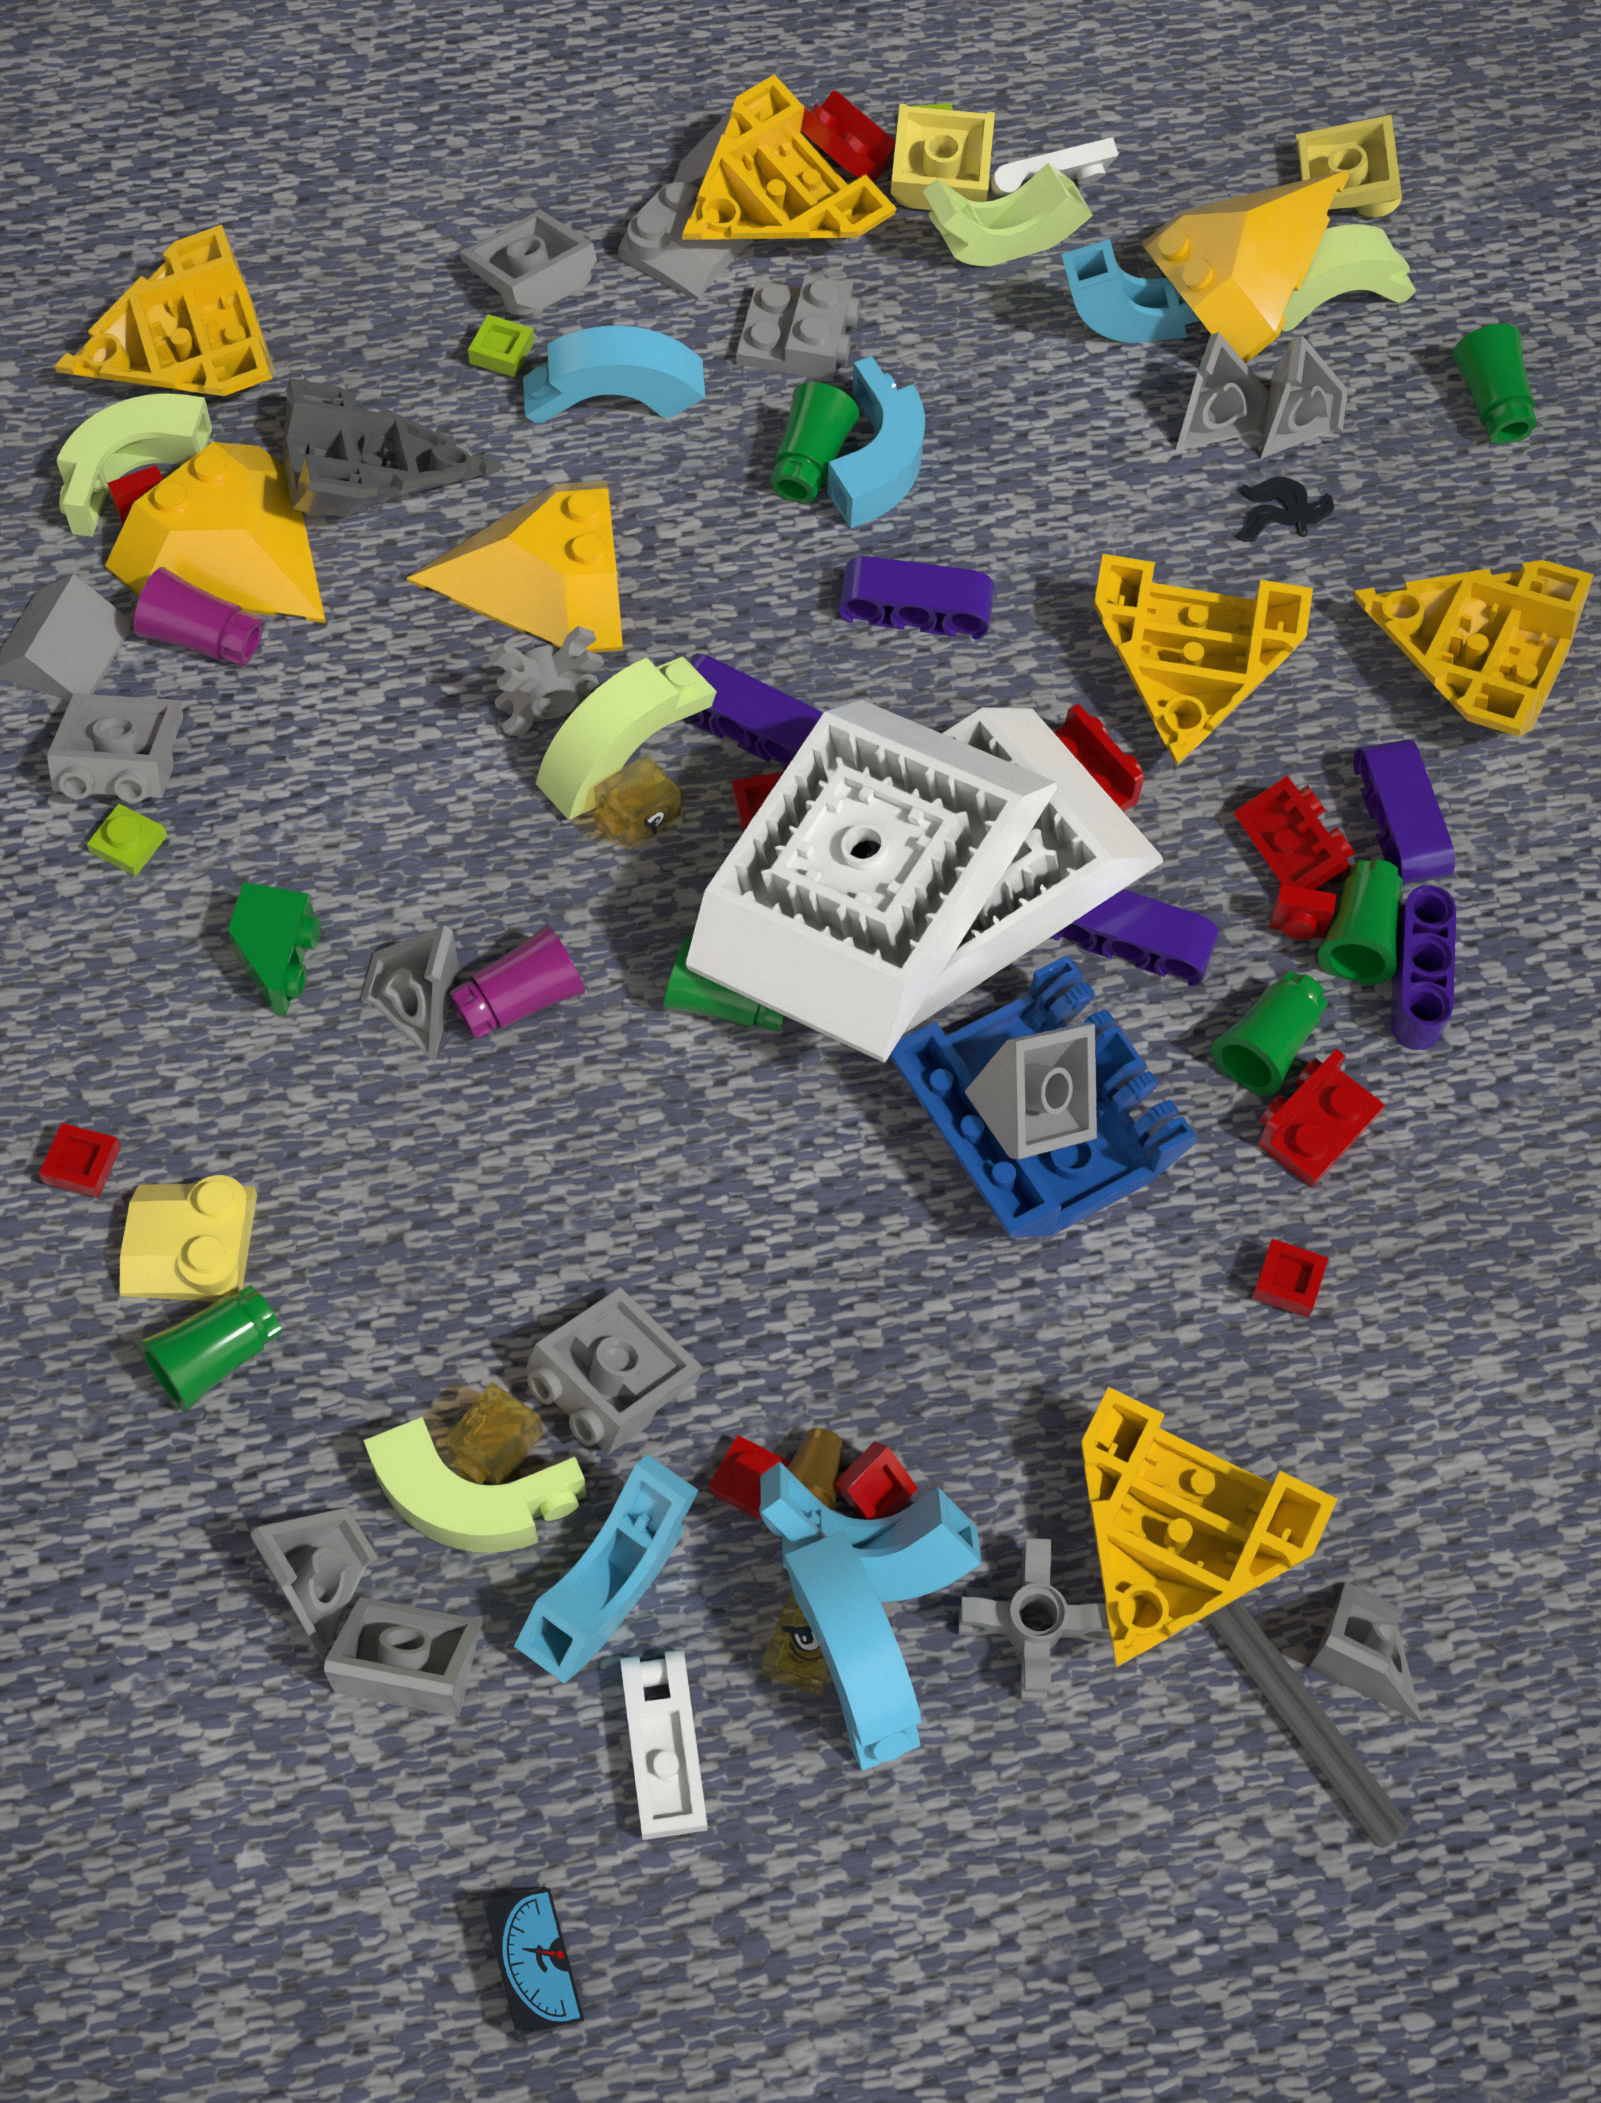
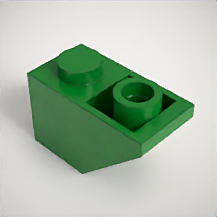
[228,882,321,1016]

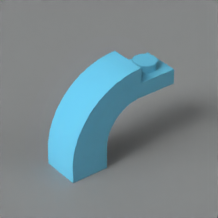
[1061,239,1200,343]
[523,326,705,423]
[827,356,925,529]
[514,1454,699,1684]
[759,1462,982,1602]
[784,1531,922,1771]

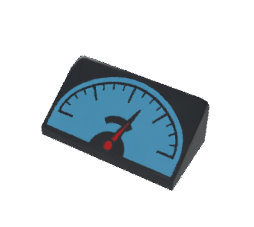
[483,1888,585,2042]

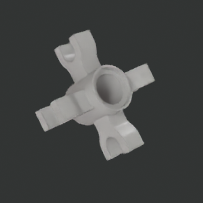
[489,626,604,736]
[958,1538,1110,1702]

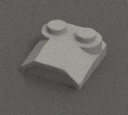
[618,182,753,301]
[460,209,597,318]

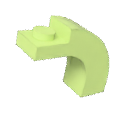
[923,163,1093,267]
[1282,224,1417,331]
[56,394,212,537]
[536,656,717,820]
[363,1417,587,1553]

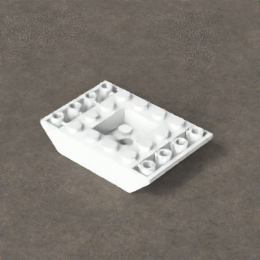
[686,700,1057,1063]
[850,707,1163,1034]

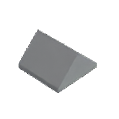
[0,574,133,701]
[965,1023,1097,1159]
[324,1597,482,1717]

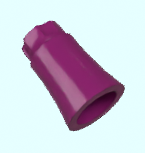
[134,567,263,666]
[449,924,585,1039]

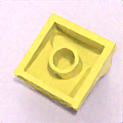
[891,104,995,210]
[1296,115,1402,217]
[120,1175,257,1302]

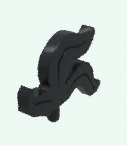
[1236,477,1334,542]

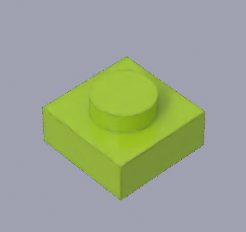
[468,314,535,377]
[87,804,167,877]

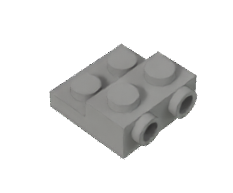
[736,275,861,381]
[47,693,183,803]
[525,1287,703,1455]

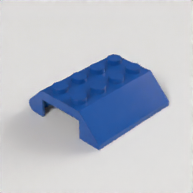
[889,957,1198,1238]

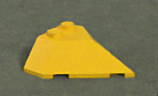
[682,74,896,240]
[1142,170,1349,364]
[54,225,276,396]
[105,442,326,623]
[406,480,623,653]
[1094,554,1313,767]
[1353,560,1594,737]
[1081,1387,1338,1668]

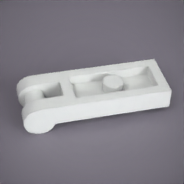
[987,137,1119,201]
[620,1649,707,1840]

